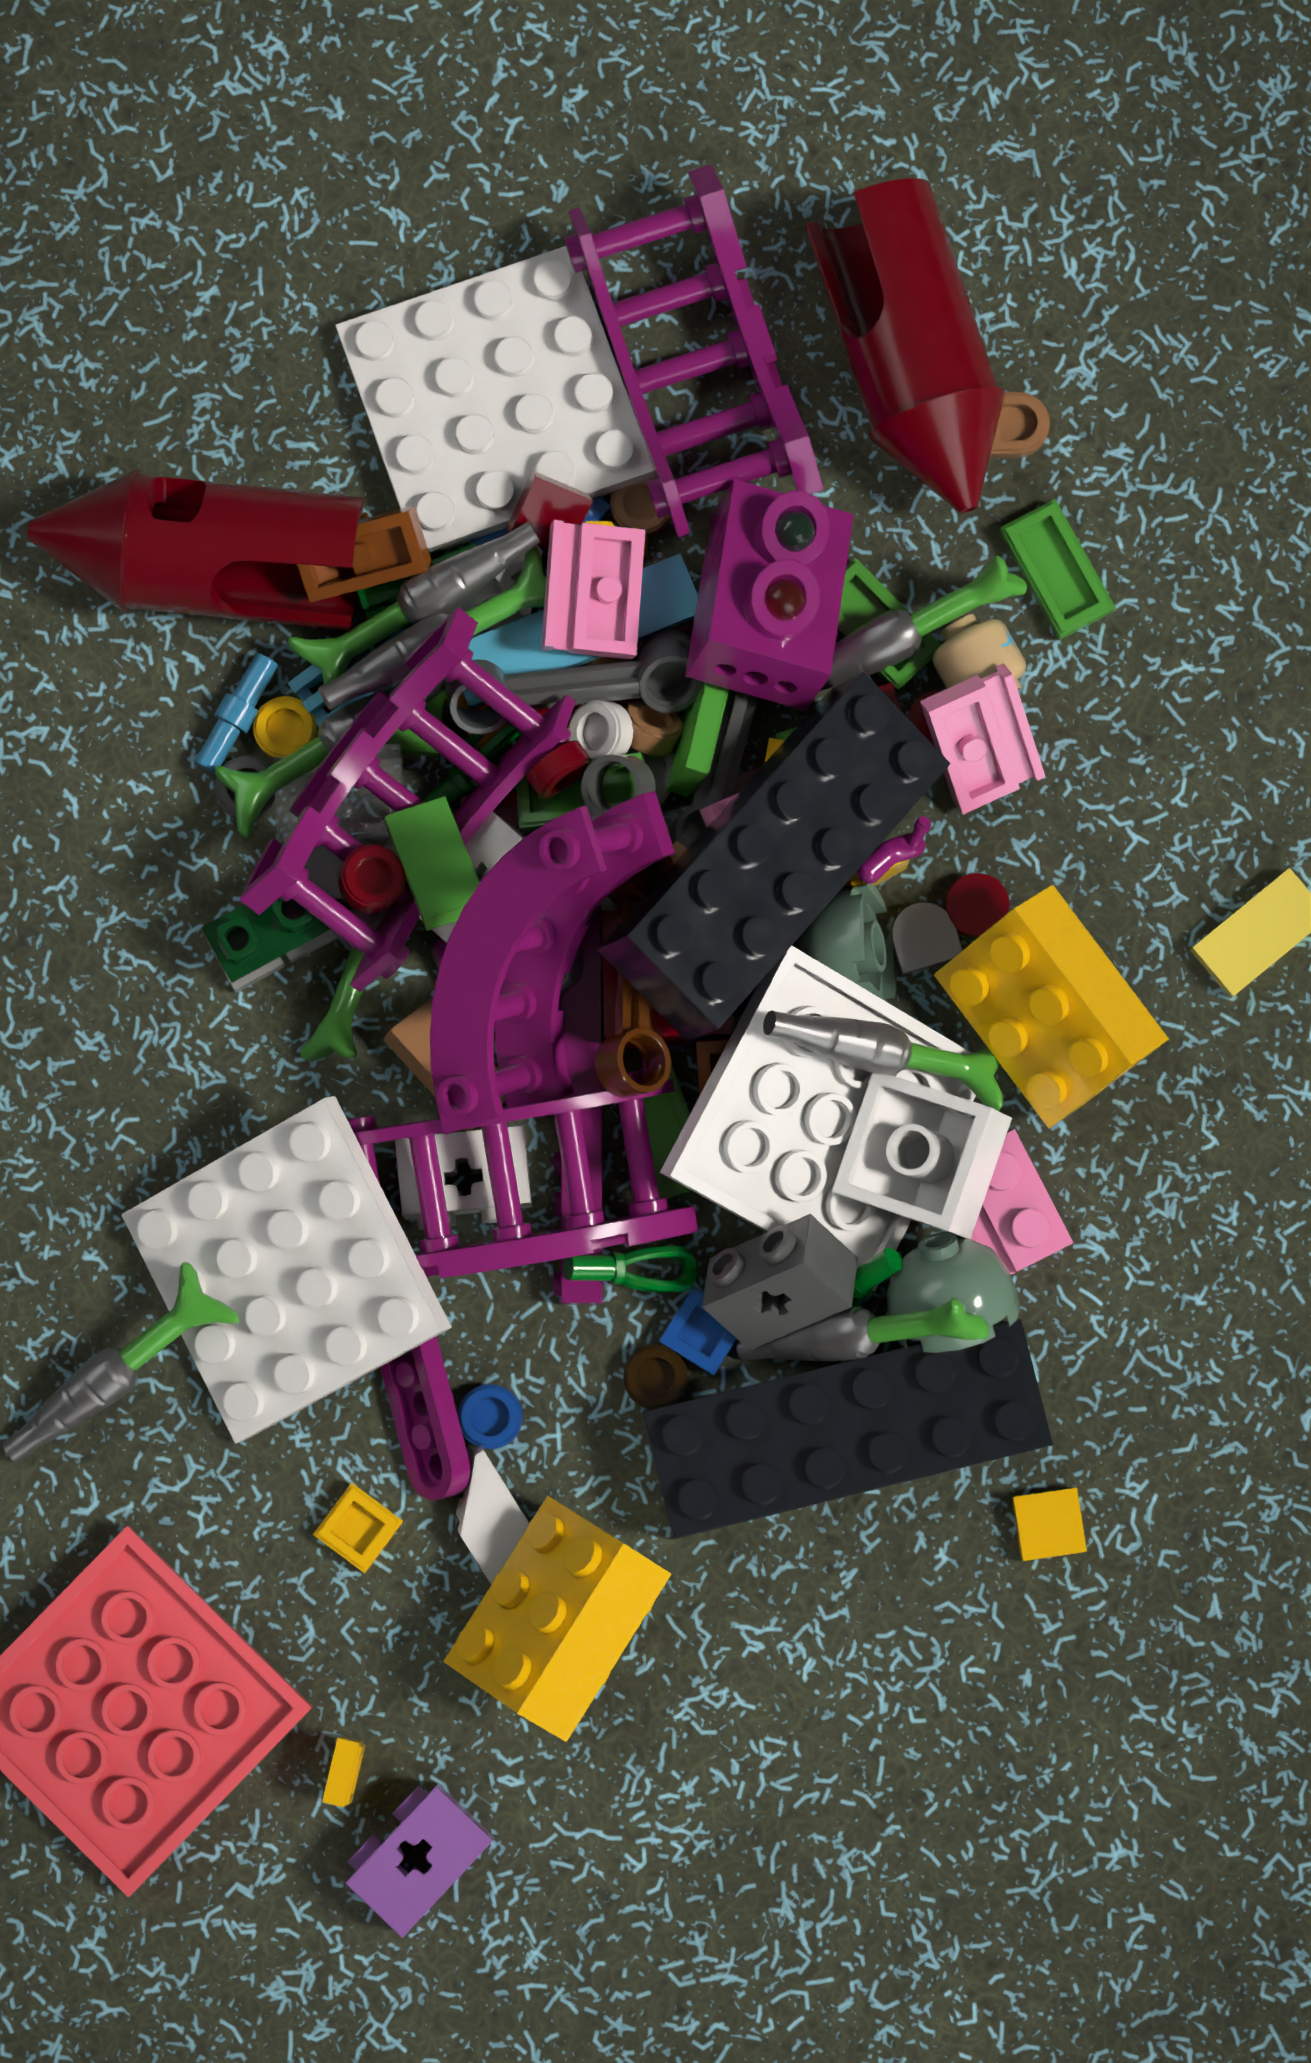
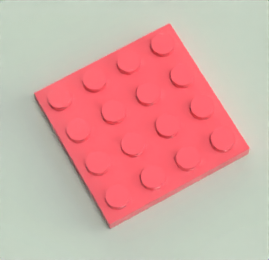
[0,1526,313,1897]

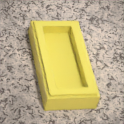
[1190,868,1311,999]

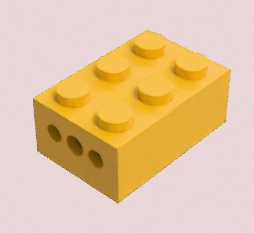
[934,885,1169,1129]
[443,1496,671,1742]

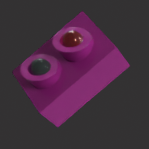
[685,479,854,711]

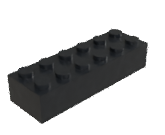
[597,672,951,1042]
[643,1319,1053,1540]

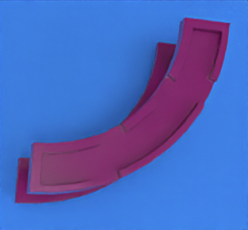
[564,164,824,538]
[239,607,576,992]
[430,791,675,1135]
[347,1070,698,1278]

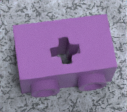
[346,1783,495,1938]

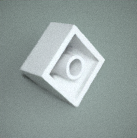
[831,1073,1012,1239]

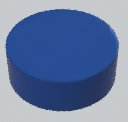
[458,1385,523,1450]

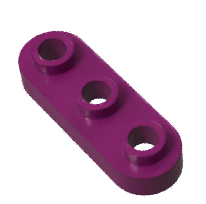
[380,1336,470,1500]

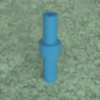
[194,653,278,775]

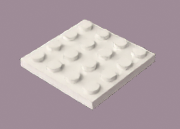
[336,246,655,555]
[660,946,976,1291]
[121,1096,452,1444]

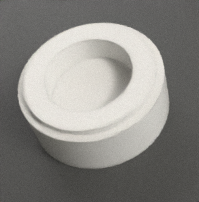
[568,700,633,758]

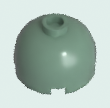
[792,883,897,1003]
[887,1232,1020,1353]

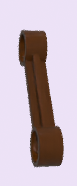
[595,856,674,1098]

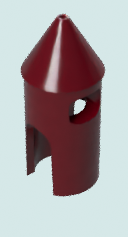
[805,178,1005,514]
[27,469,364,631]

